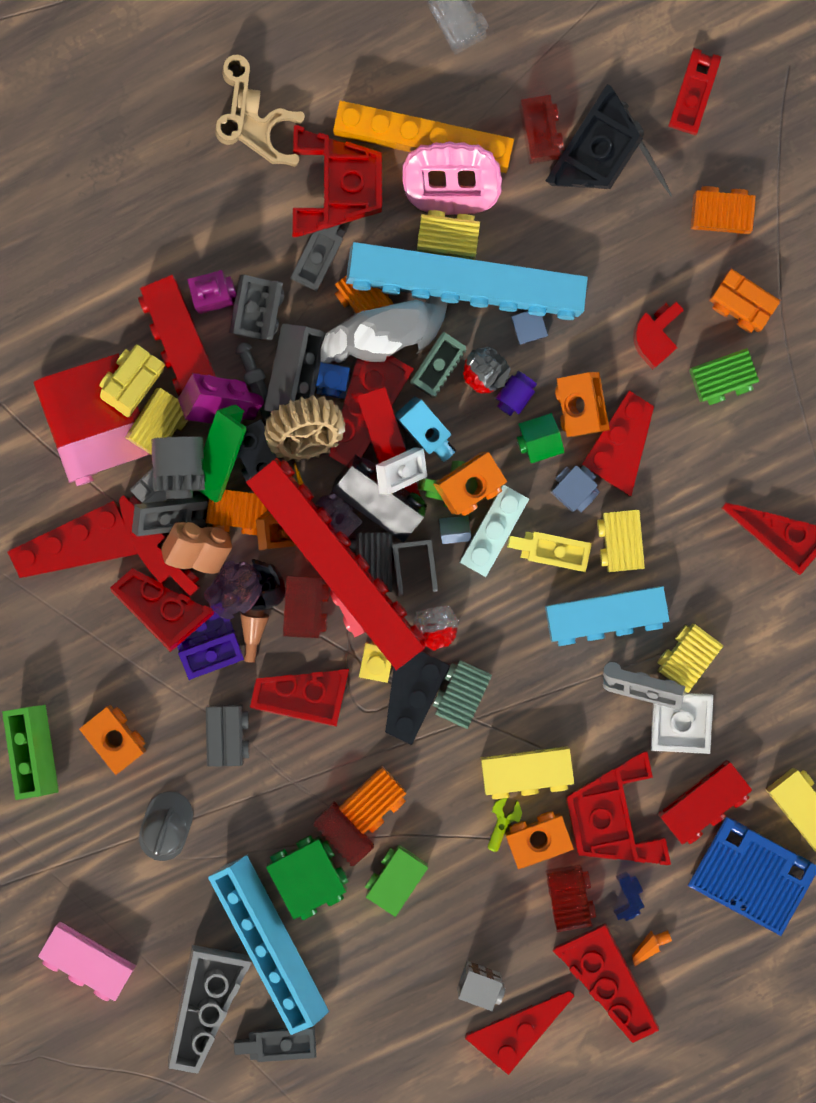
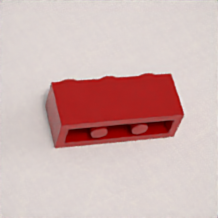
[658,760,752,845]

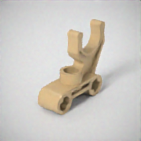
[215,55,305,167]

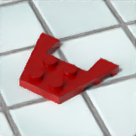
[292,125,382,237]
[566,751,671,865]

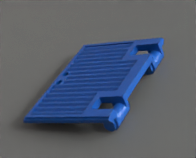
[688,817,816,936]

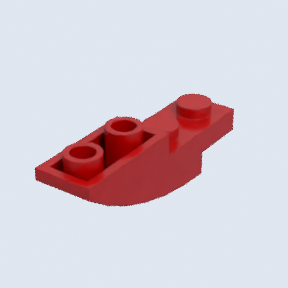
[119,495,201,596]

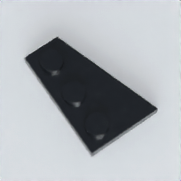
[385,651,450,745]

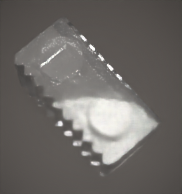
[427,0,489,55]

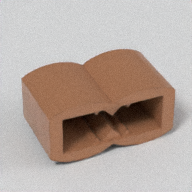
[161,522,233,574]

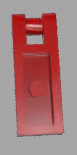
[668,47,722,135]

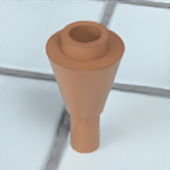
[240,609,270,663]

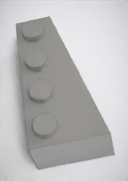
[168,945,252,1074]

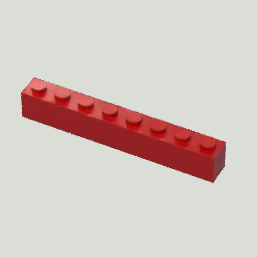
[246,458,426,670]

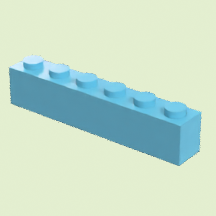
[208,855,329,1035]

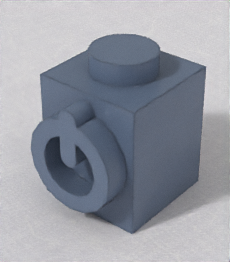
[551,465,600,512]

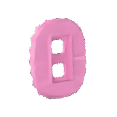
[402,141,502,215]

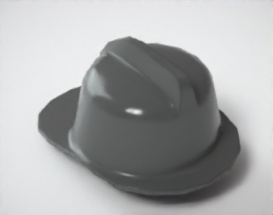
[139,791,193,861]

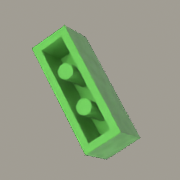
[2,705,59,800]

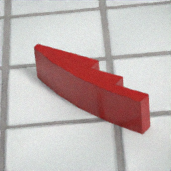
[357,387,421,496]

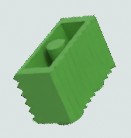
[689,348,759,406]

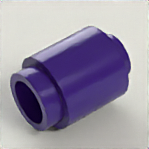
[495,371,537,416]

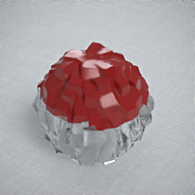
[413,606,459,651]

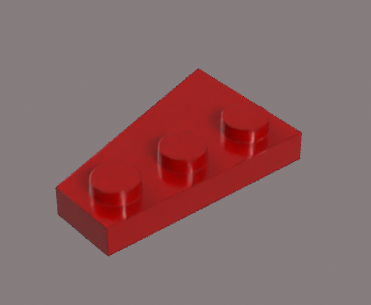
[581,390,654,497]

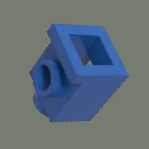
[316,362,351,399]

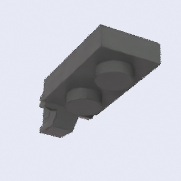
[291,224,345,292]
[234,1026,317,1062]

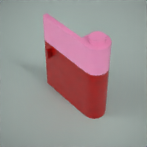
[33,353,150,486]

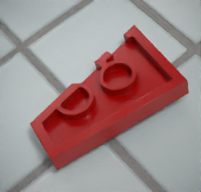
[110,568,214,652]
[250,669,349,727]

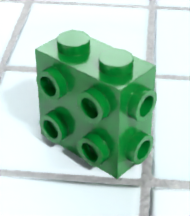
[266,835,349,920]

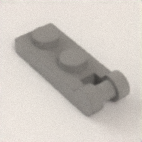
[602,662,685,710]

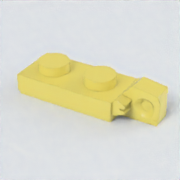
[507,531,592,572]

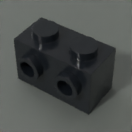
[236,419,283,482]

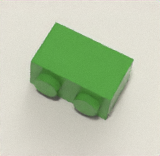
[365,845,428,917]

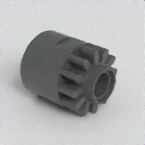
[151,437,205,499]

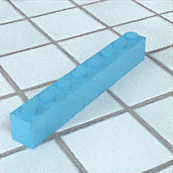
[346,242,588,320]

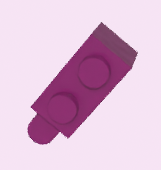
[187,270,237,314]
[178,373,264,424]

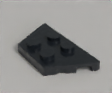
[545,84,643,189]

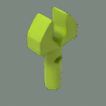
[487,798,522,852]

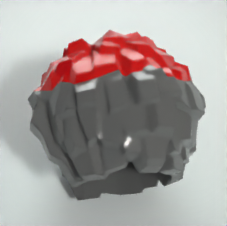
[463,346,511,394]

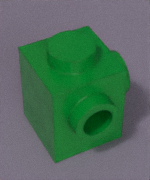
[516,413,565,463]

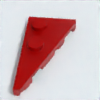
[721,502,816,575]
[465,990,575,1075]

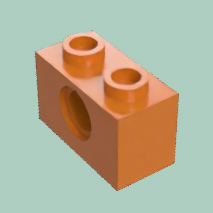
[555,372,610,437]
[433,452,507,516]
[79,705,147,775]
[505,811,574,870]

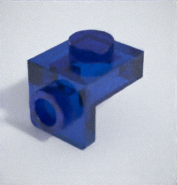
[614,872,645,921]

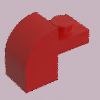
[633,301,684,370]

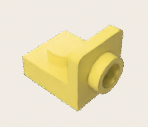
[359,641,391,683]

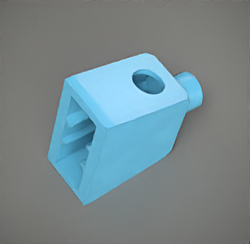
[394,396,456,462]

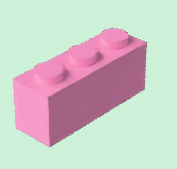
[38,922,136,1001]

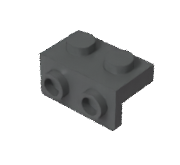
[229,275,284,340]

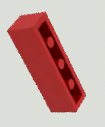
[138,275,216,396]

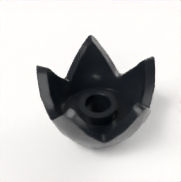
[234,559,286,610]

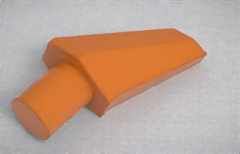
[632,930,672,966]

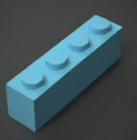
[545,586,670,646]

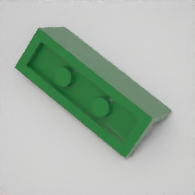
[198,405,246,503]

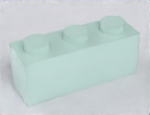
[459,485,529,577]

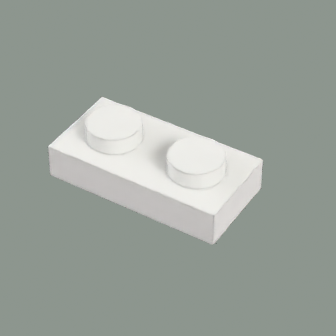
[376,447,427,495]

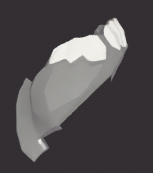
[321,296,448,364]

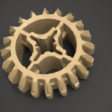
[264,395,345,462]

